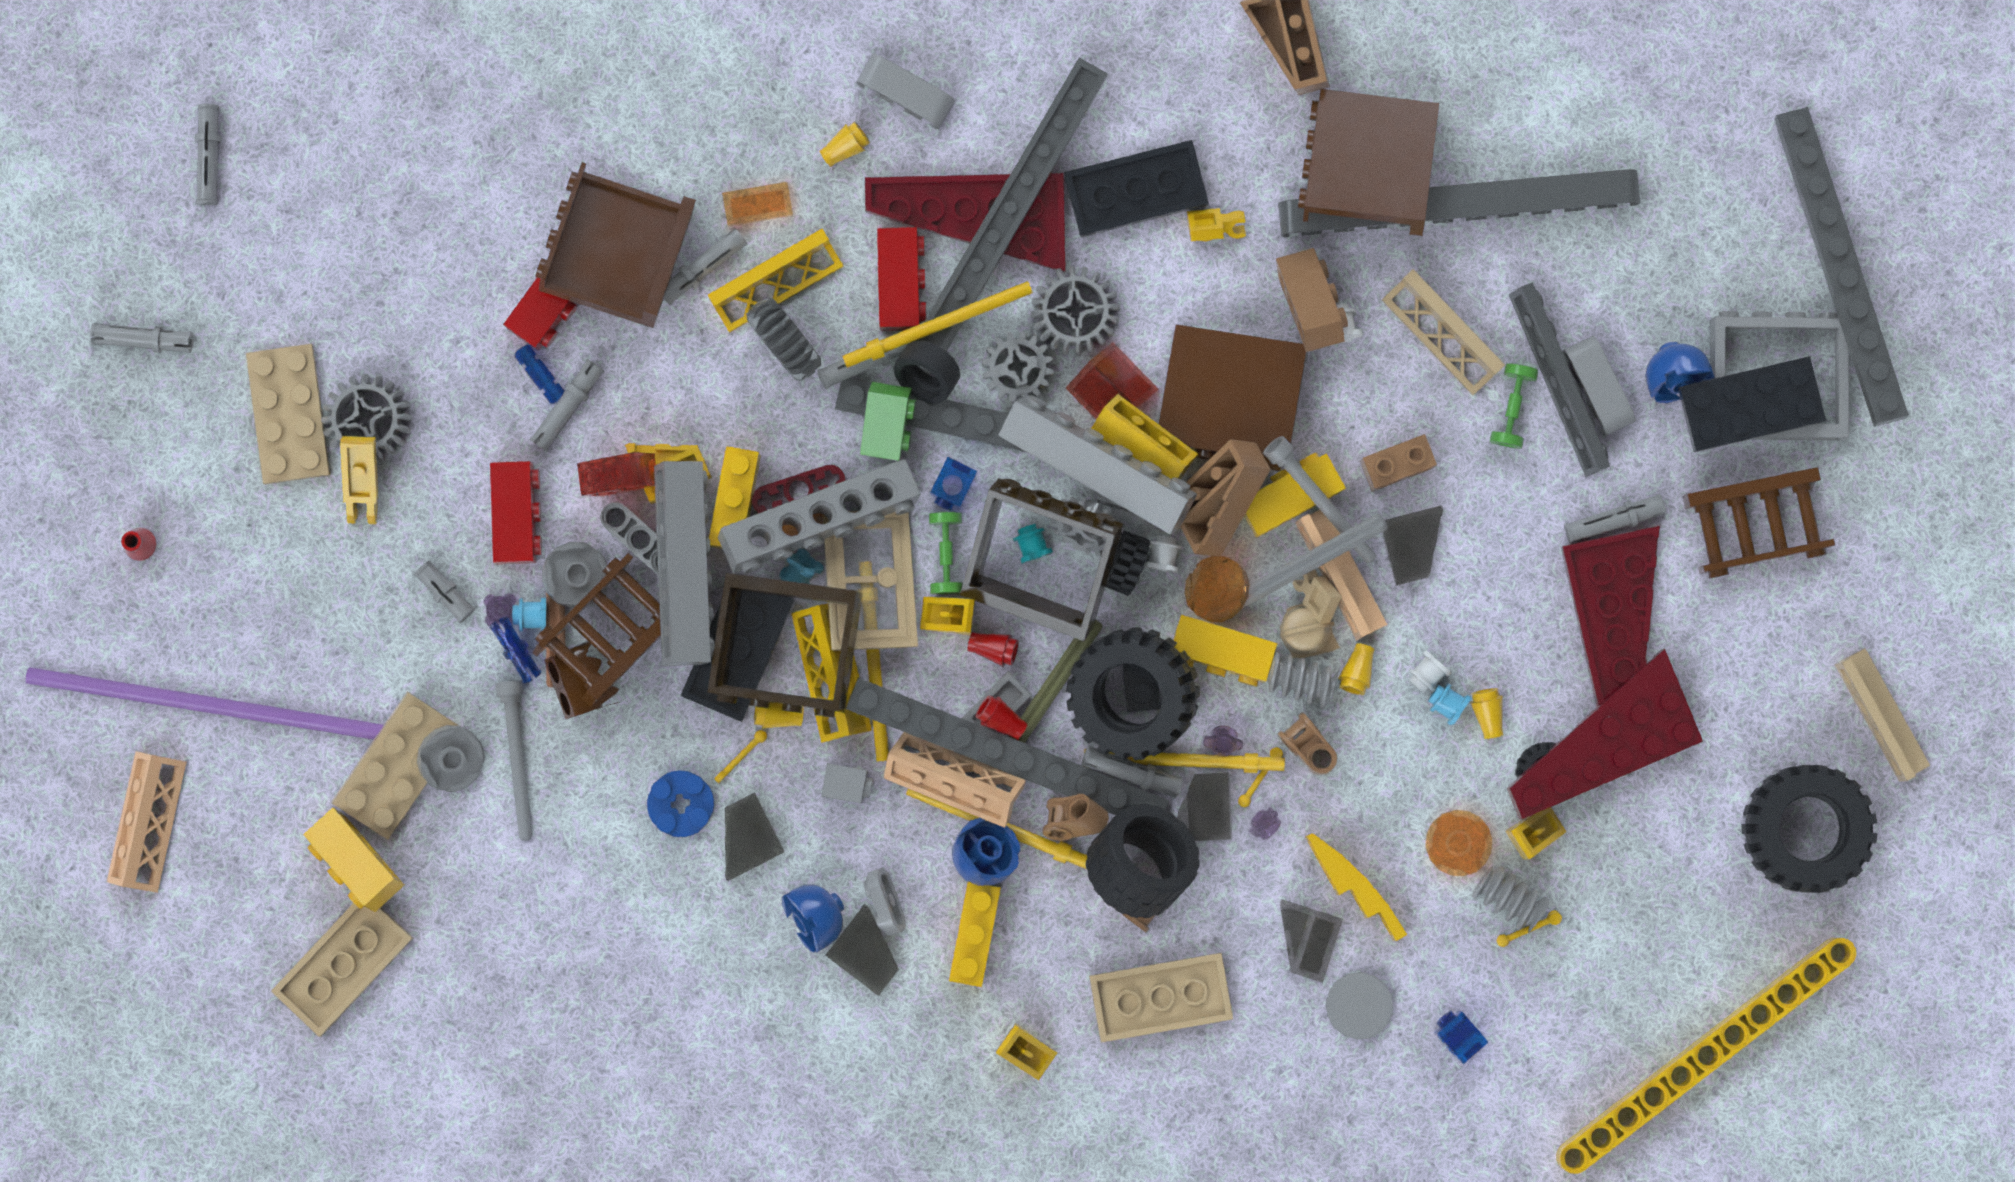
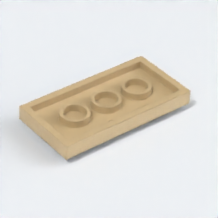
[246,344,330,485]
[331,691,459,840]
[271,903,414,1037]
[1089,953,1233,1043]

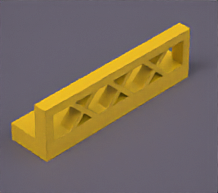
[708,228,844,333]
[791,603,872,743]

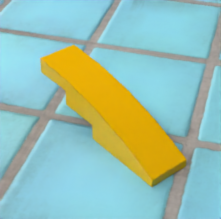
[1305,833,1408,941]

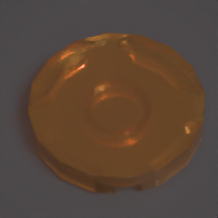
[1184,556,1250,622]
[1425,810,1492,876]

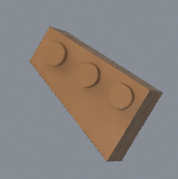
[1240,0,1330,96]
[1181,439,1271,557]

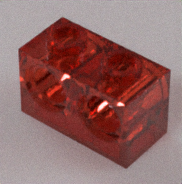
[577,452,656,497]

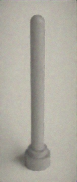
[1263,436,1376,563]
[495,680,532,841]

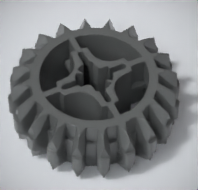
[746,297,821,381]

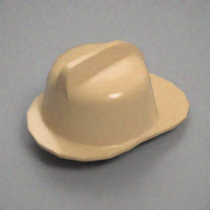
[1280,604,1340,658]

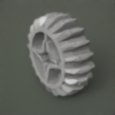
[1031,266,1120,356]
[321,374,413,462]

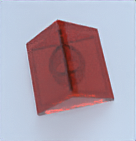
[1066,342,1159,419]

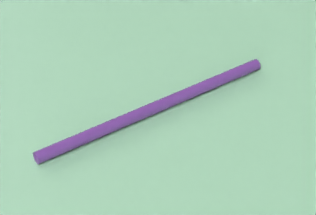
[26,667,384,740]

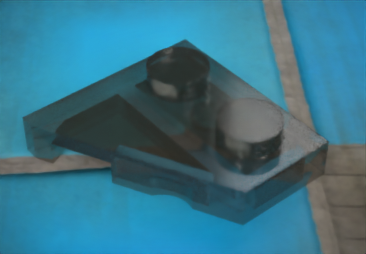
[1382,505,1443,586]
[1177,772,1233,841]
[725,792,785,882]
[1279,899,1343,983]
[825,904,899,996]

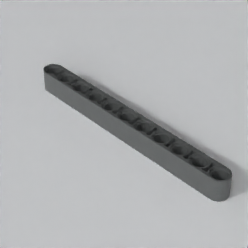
[1278,169,1641,237]

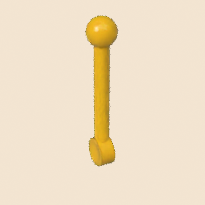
[714,730,767,784]
[1238,747,1283,807]
[1496,910,1562,947]

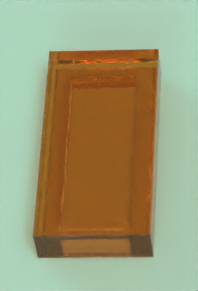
[722,182,793,227]

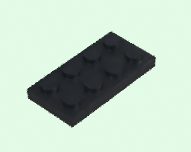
[1064,140,1209,238]
[1678,356,1826,453]
[680,590,795,723]

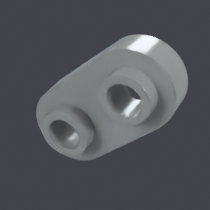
[864,868,906,936]

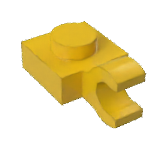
[1187,208,1246,242]

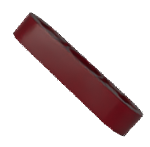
[752,465,846,513]

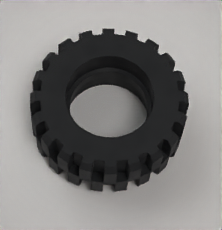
[1066,627,1200,760]
[1741,765,1878,893]

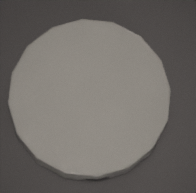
[542,542,607,608]
[417,725,485,792]
[1326,972,1393,1040]

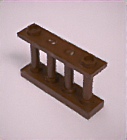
[1682,467,1835,579]
[532,553,661,708]

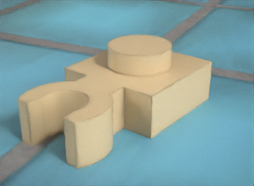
[1292,569,1342,624]

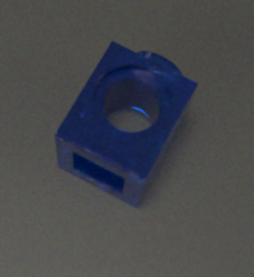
[930,457,978,511]
[1434,1010,1489,1064]

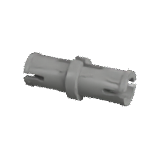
[414,561,475,623]

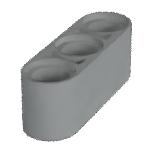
[856,53,955,129]
[1563,336,1636,436]
[600,502,658,575]

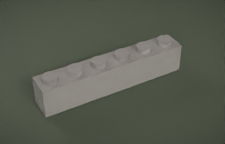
[998,396,1197,535]
[654,461,714,666]

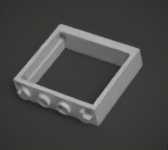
[1710,311,1849,441]

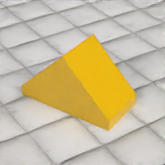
[920,596,975,635]
[1505,807,1567,860]
[996,1023,1058,1081]

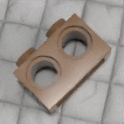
[1359,434,1437,492]

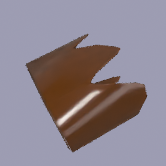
[544,641,620,719]

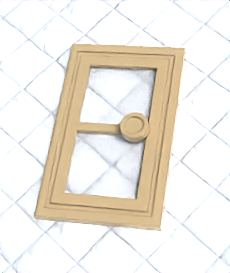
[822,511,918,651]

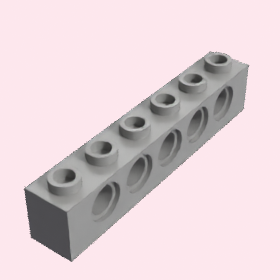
[718,458,921,574]

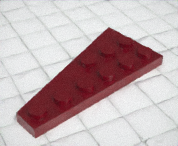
[865,173,1066,273]
[1561,526,1660,707]
[1507,649,1703,819]

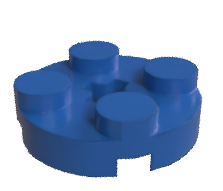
[647,770,715,837]

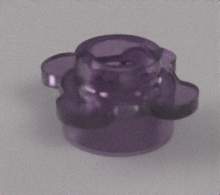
[484,593,517,627]
[1203,725,1243,756]
[1249,807,1281,840]

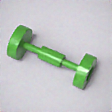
[1489,363,1538,449]
[929,512,963,595]

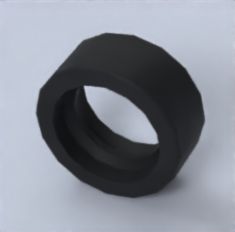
[893,341,961,403]

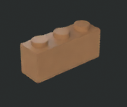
[1276,248,1348,352]

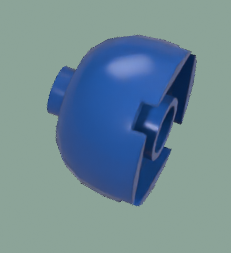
[1645,342,1715,403]
[952,818,1021,886]
[781,884,844,953]

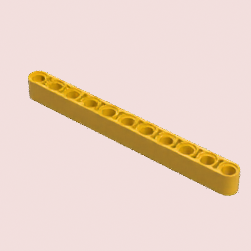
[1556,937,1856,1174]

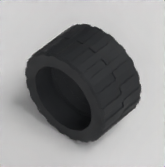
[1086,804,1200,918]

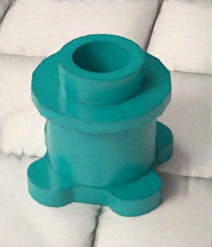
[1013,523,1053,564]

